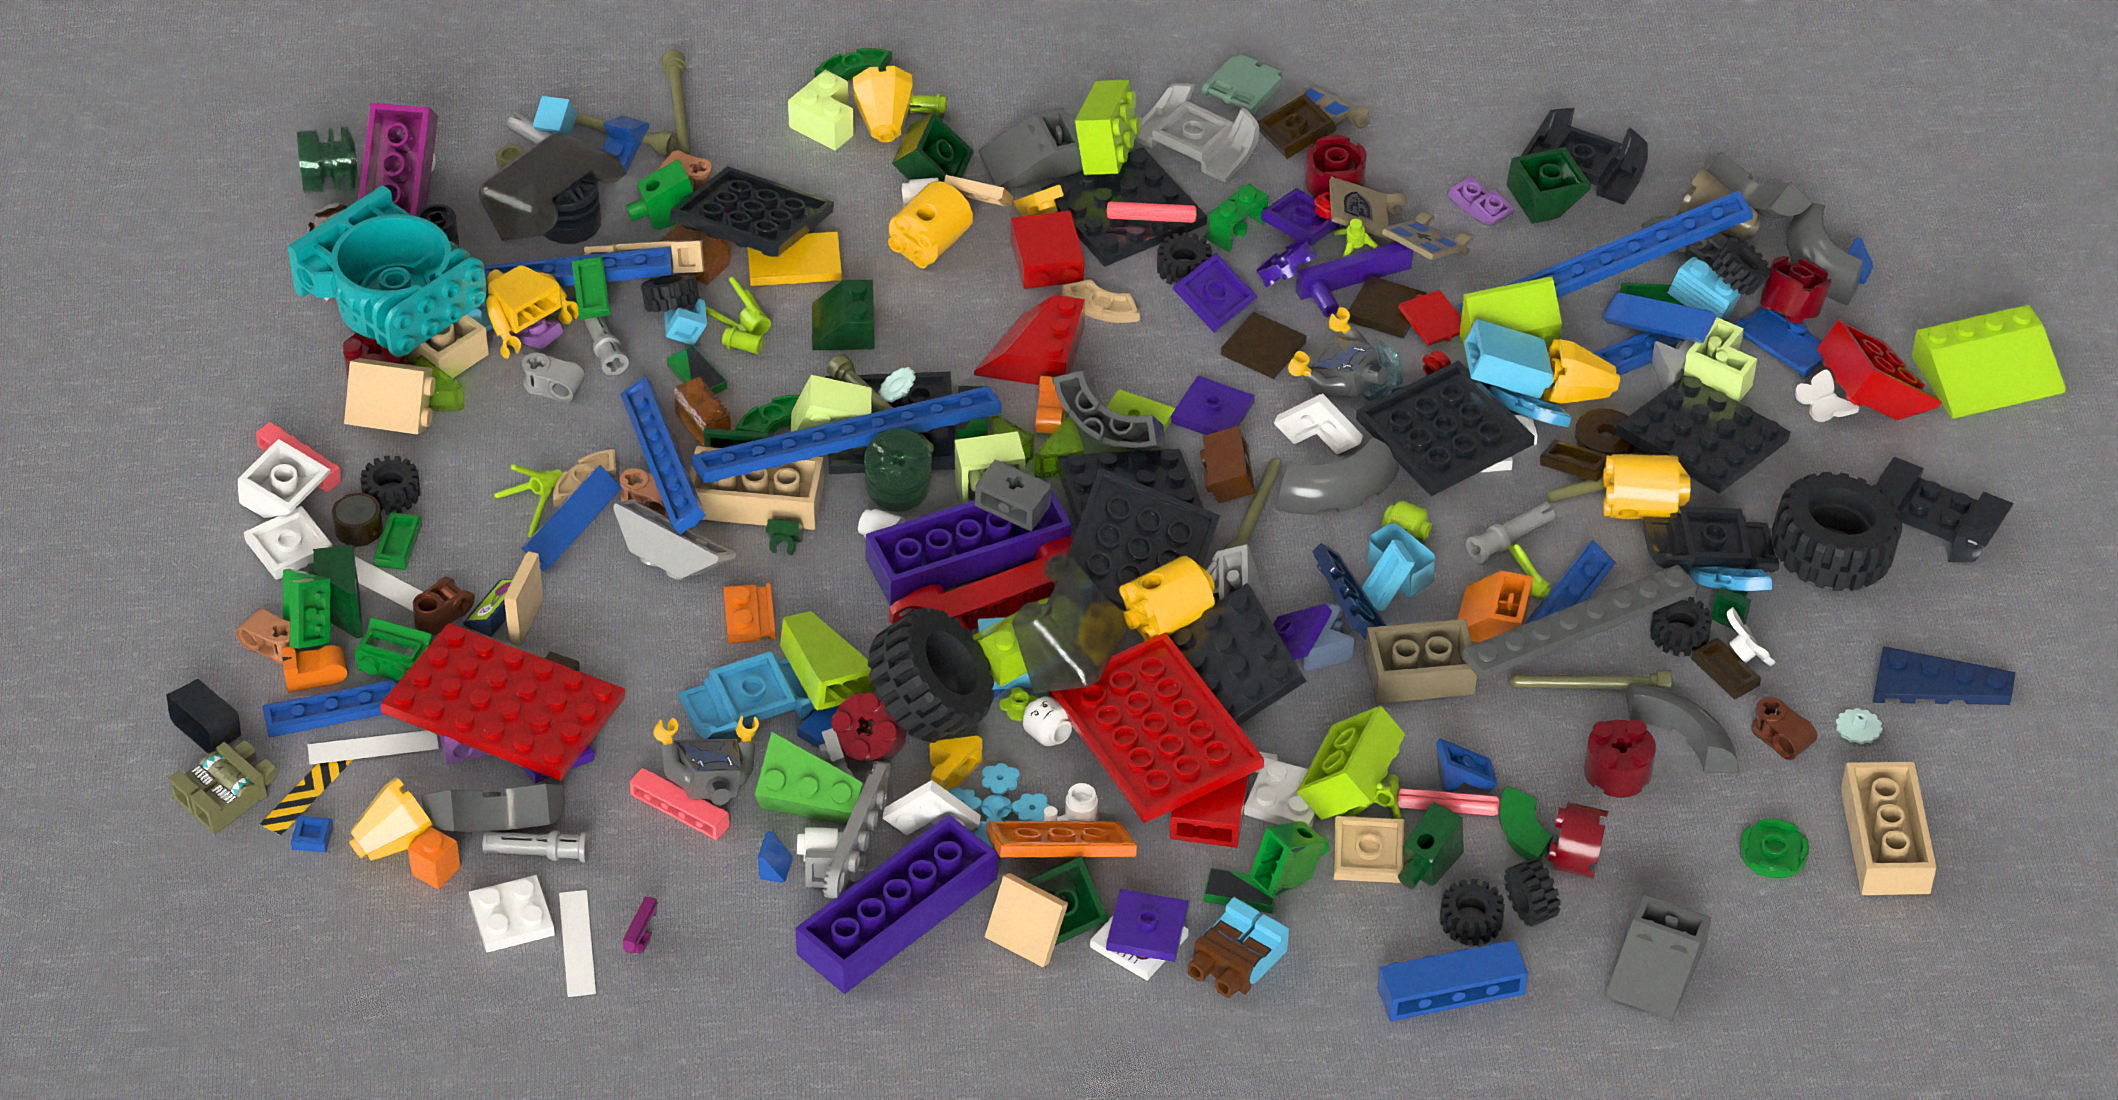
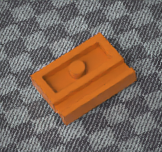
[723,583,776,644]

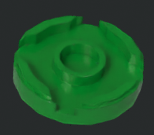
[1739,818,1809,878]

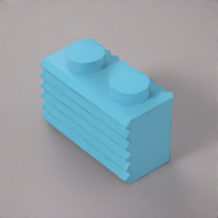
[1667,257,1741,321]

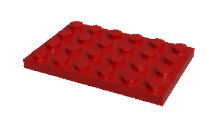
[381,623,625,781]
[1048,632,1265,823]

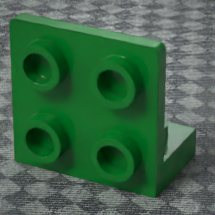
[283,568,331,649]

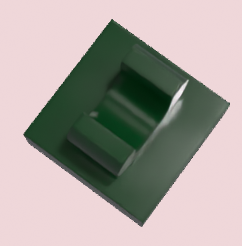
[766,519,804,555]
[1711,588,1751,630]

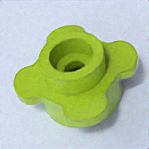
[999,687,1038,721]

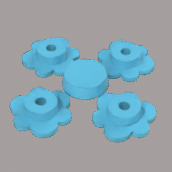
[948,763,1051,849]

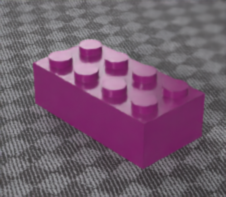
[358,103,438,217]

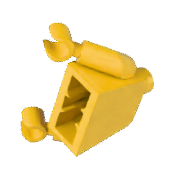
[486,266,579,359]

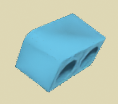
[1367,524,1435,598]

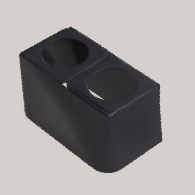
[166,679,241,754]

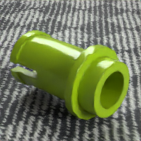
[910,93,947,116]
[722,326,764,355]

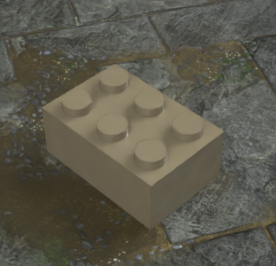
[1365,619,1477,704]

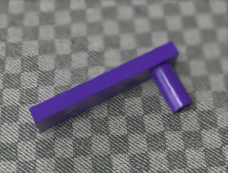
[1296,242,1413,317]

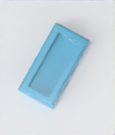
[1362,540,1416,611]

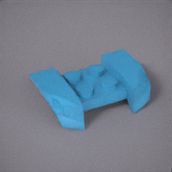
[678,651,815,741]

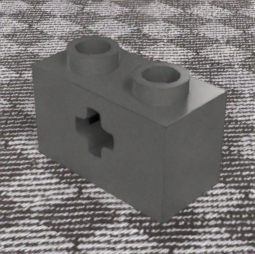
[975,459,1052,531]

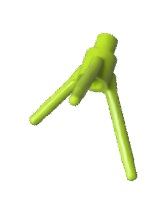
[1334,219,1380,258]
[494,464,562,538]
[1508,544,1551,600]
[1344,774,1406,838]

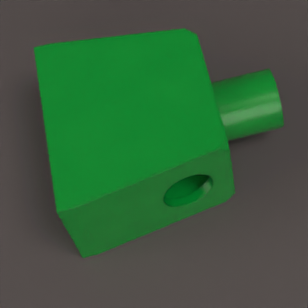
[625,159,693,230]

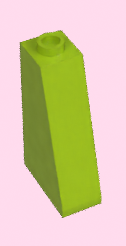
[780,611,875,711]

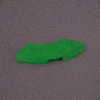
[815,48,892,81]
[735,395,800,433]
[1499,786,1553,861]

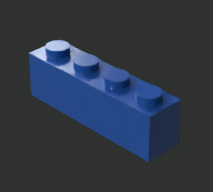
[1377,940,1528,1021]

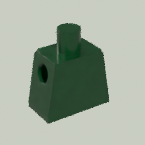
[1398,802,1464,889]

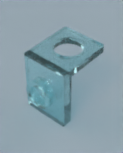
[1360,341,1404,402]

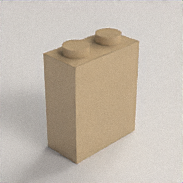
[344,358,436,434]

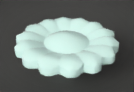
[878,367,916,403]
[1835,708,1883,745]

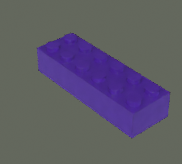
[865,478,1072,606]
[795,814,997,994]

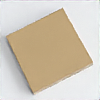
[944,175,1014,207]
[504,551,544,645]
[1334,816,1404,883]
[984,873,1068,967]

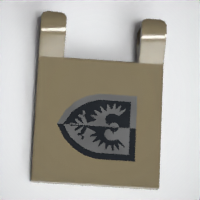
[1329,177,1407,244]

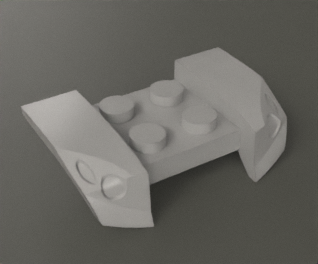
[1135,83,1259,183]

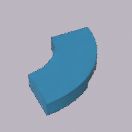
[1489,385,1571,427]
[1690,565,1772,591]

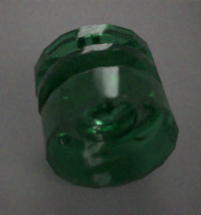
[297,126,358,193]
[865,429,932,511]

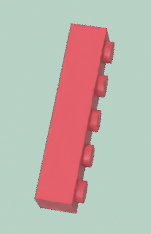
[256,422,341,492]
[629,768,729,840]

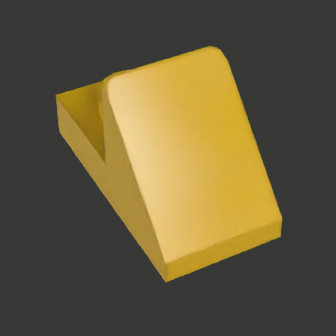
[1013,184,1064,216]
[929,735,982,791]

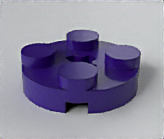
[1256,238,1317,287]

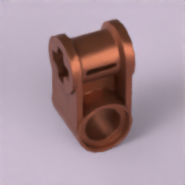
[413,576,475,636]
[1752,697,1817,760]

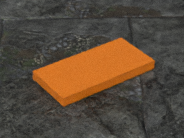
[986,821,1137,857]

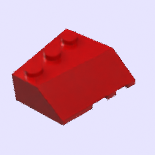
[974,295,1085,385]
[1817,320,1942,420]

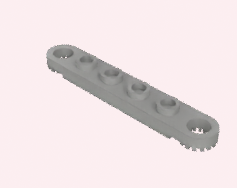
[823,761,891,899]

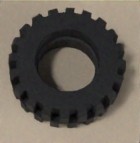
[1771,472,1902,591]
[868,608,994,743]

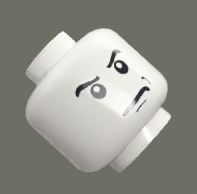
[1023,696,1072,747]

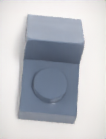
[1303,603,1354,671]

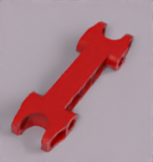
[889,536,1094,633]

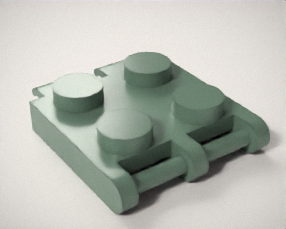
[1201,53,1283,115]

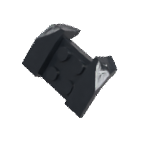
[1521,108,1648,205]
[1876,457,2014,562]
[1642,506,1779,574]

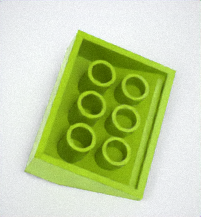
[1911,304,2066,419]

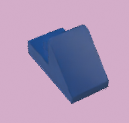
[596,116,650,174]
[1436,738,1498,792]

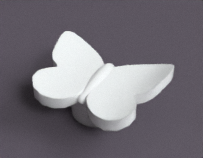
[1795,370,1859,422]
[1727,607,1776,667]

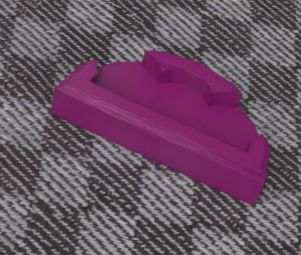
[623,896,658,954]

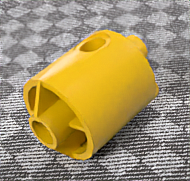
[888,181,973,269]
[1603,454,1690,519]
[1119,556,1215,641]

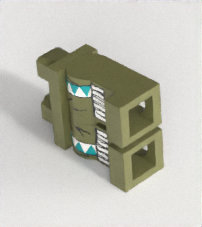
[168,740,277,835]

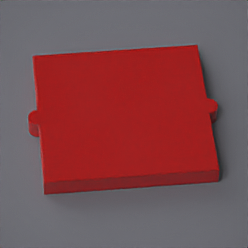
[1398,290,1461,346]

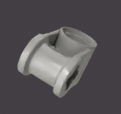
[522,353,585,403]

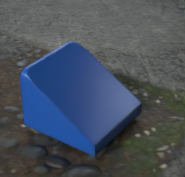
[1848,237,1873,284]
[758,831,793,883]

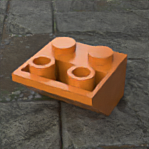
[1457,570,1533,643]

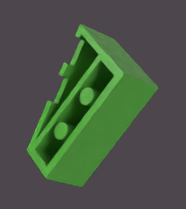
[755,732,864,825]

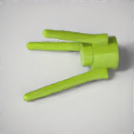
[706,277,771,336]

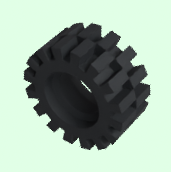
[1157,233,1212,285]
[1711,237,1771,295]
[641,273,700,312]
[360,455,421,515]
[1650,597,1712,656]
[1504,858,1560,927]
[1440,879,1505,946]

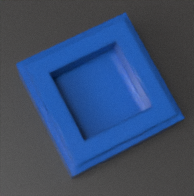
[291,815,333,853]

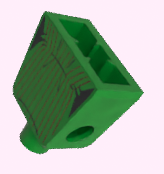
[1249,821,1329,897]

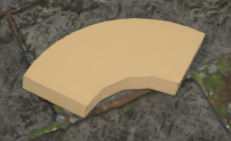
[1062,279,1140,323]
[553,449,617,507]

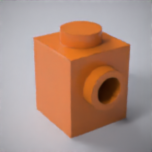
[408,826,461,890]

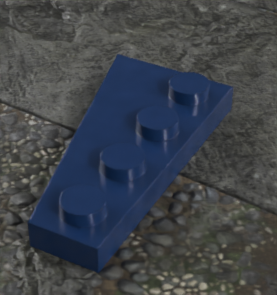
[1312,543,1386,640]
[1872,646,2016,705]

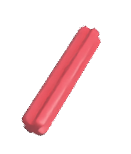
[1107,202,1197,223]
[1398,788,1499,816]

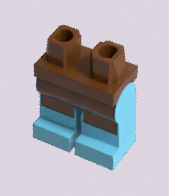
[1188,897,1289,998]

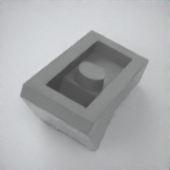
[1652,340,1695,390]

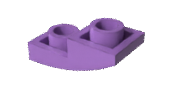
[1447,176,1514,226]
[509,319,564,349]

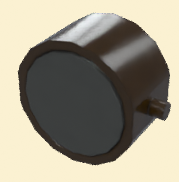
[332,493,383,547]

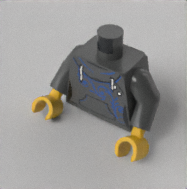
[1288,307,1388,398]
[653,716,759,805]

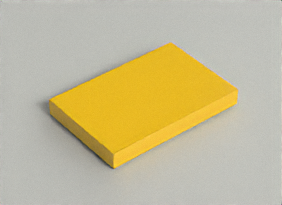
[747,232,842,286]

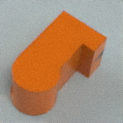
[1035,376,1066,435]
[281,645,347,692]

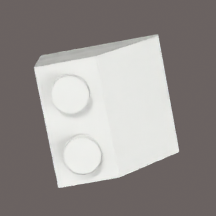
[238,439,330,518]

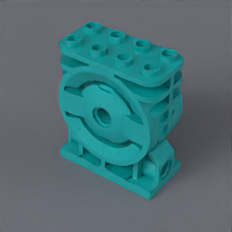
[288,185,487,357]

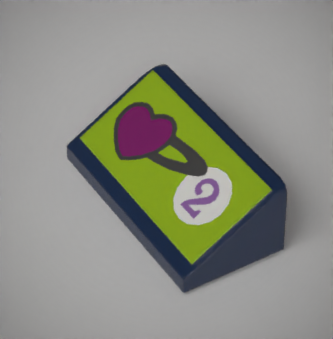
[463,579,513,637]

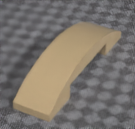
[584,240,704,273]

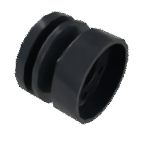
[535,164,601,244]

